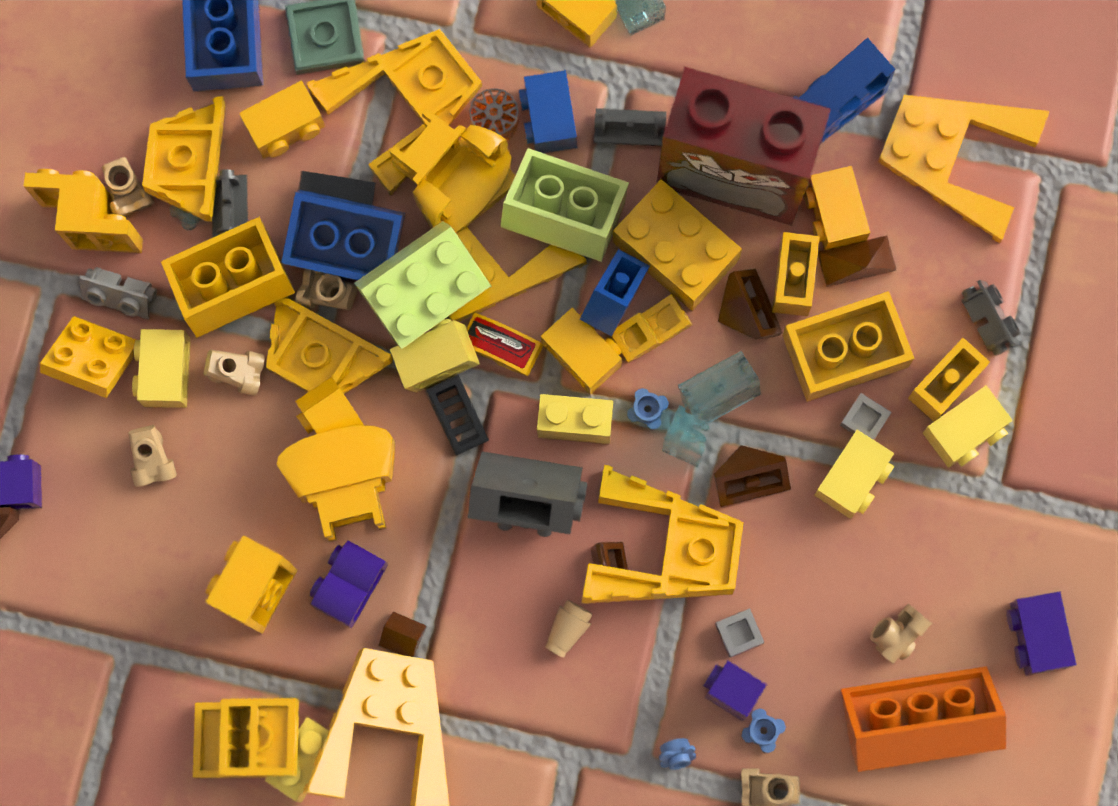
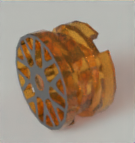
[469,88,520,140]

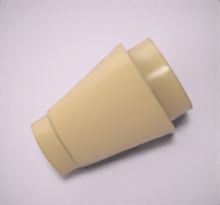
[545,600,593,658]

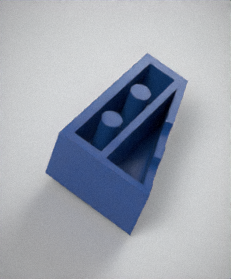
[793,37,896,143]

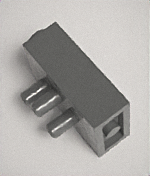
[467,451,587,537]

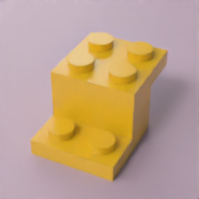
[23,169,143,253]
[193,698,299,778]

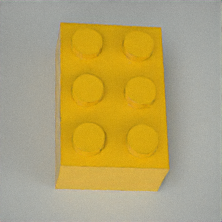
[613,179,742,311]
[161,216,295,338]
[782,291,915,402]
[205,535,298,634]

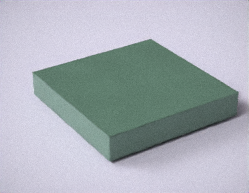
[285,0,365,75]

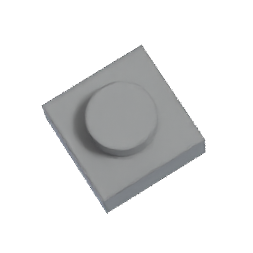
[840,393,892,440]
[715,608,765,658]

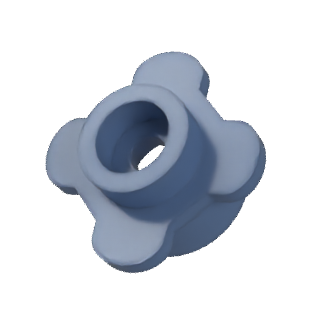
[627,388,669,430]
[742,709,786,753]
[659,738,696,770]

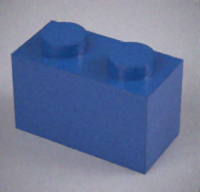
[519,70,577,153]
[580,249,650,336]

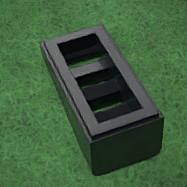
[424,375,489,456]

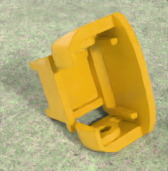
[390,108,512,234]
[276,425,395,542]

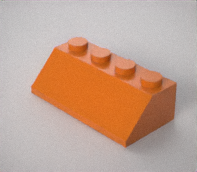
[841,666,1006,772]

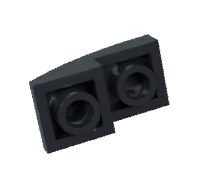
[298,171,376,205]

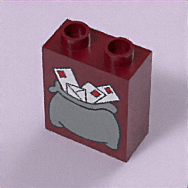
[656,67,831,226]

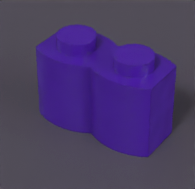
[309,540,388,629]

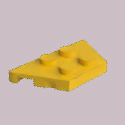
[142,96,226,221]
[266,297,393,394]

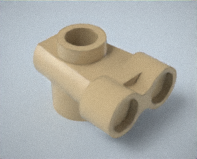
[101,157,154,217]
[296,269,358,310]
[203,350,265,396]
[128,425,177,487]
[870,604,932,664]
[741,768,800,806]

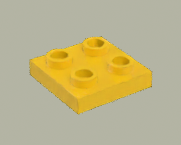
[40,316,136,398]

